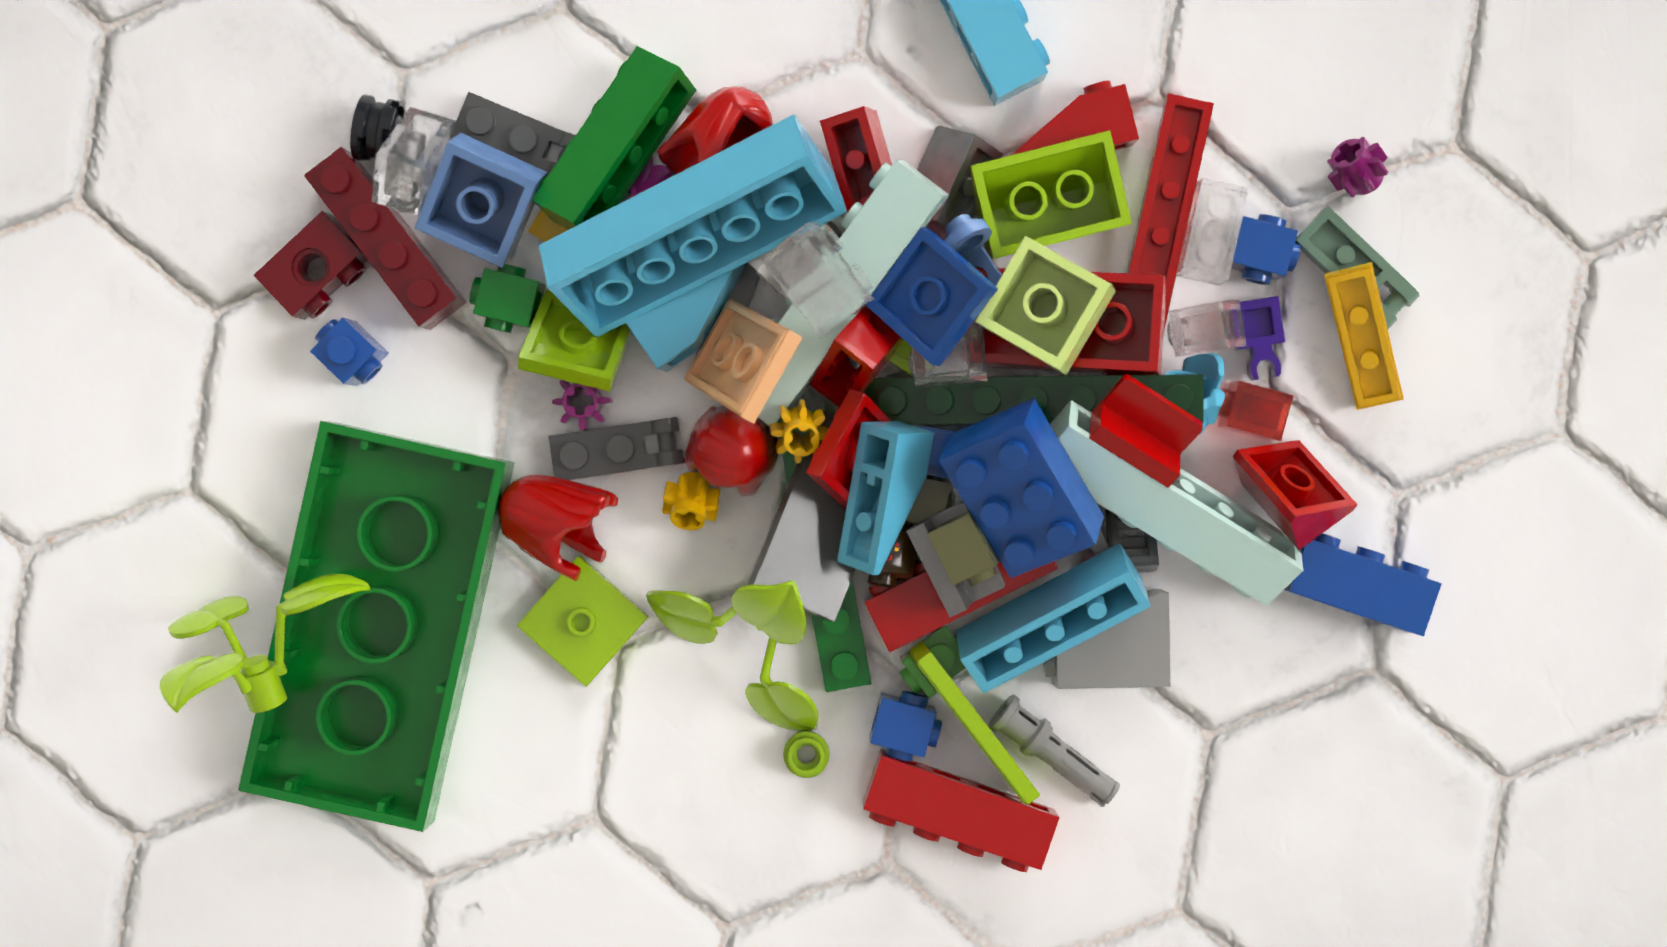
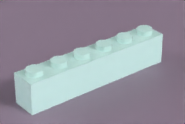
[758,160,949,426]
[1050,400,1303,606]

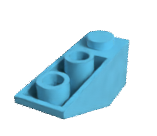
[626,263,747,372]

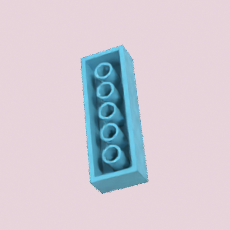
[539,114,847,338]

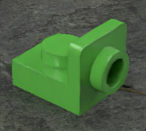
[899,625,965,699]

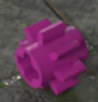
[1327,137,1388,198]
[552,380,613,430]

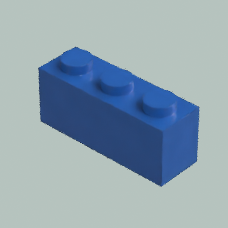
[1284,533,1442,637]

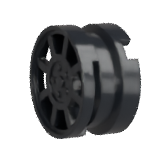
[350,94,406,167]

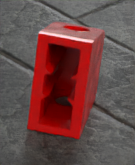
[809,305,903,407]

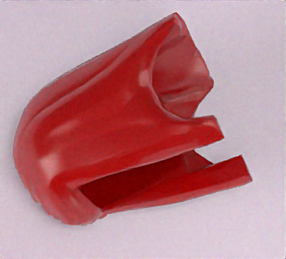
[657,86,773,175]
[684,405,779,497]
[498,475,619,581]

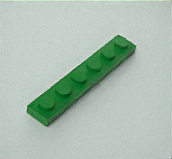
[779,410,872,692]

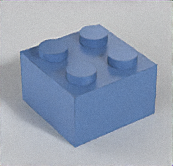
[414,133,548,268]

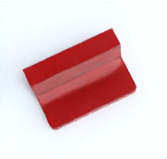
[1089,375,1203,488]

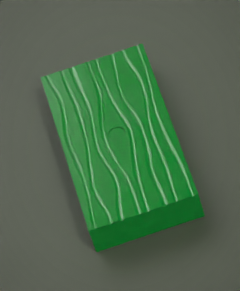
[238,421,515,832]

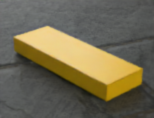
[1324,262,1404,410]

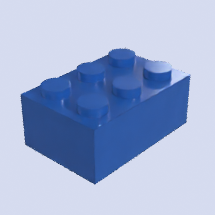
[939,398,1104,578]

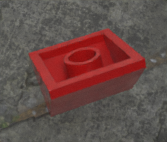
[1232,440,1358,550]

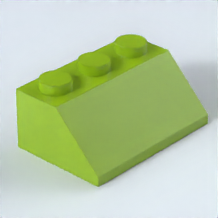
[970,130,1132,259]

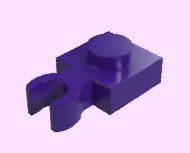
[1228,296,1285,381]

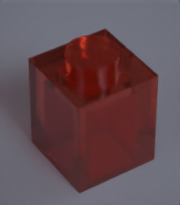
[1217,381,1294,441]

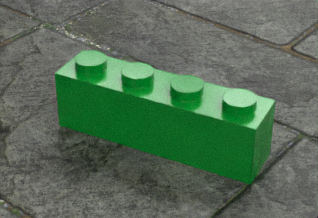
[532,46,697,230]

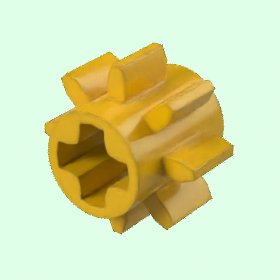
[770,400,829,463]
[662,472,720,531]

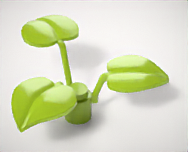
[159,574,371,713]
[646,580,819,731]

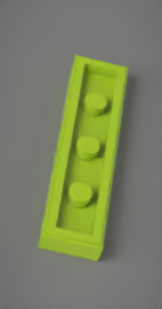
[909,641,1040,805]

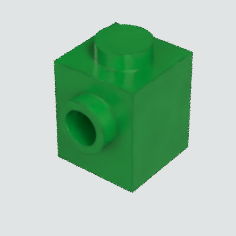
[469,264,546,333]

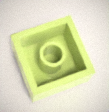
[975,236,1116,375]

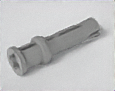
[989,694,1120,807]

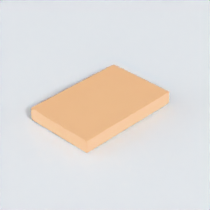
[684,299,803,423]

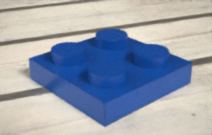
[865,227,999,366]

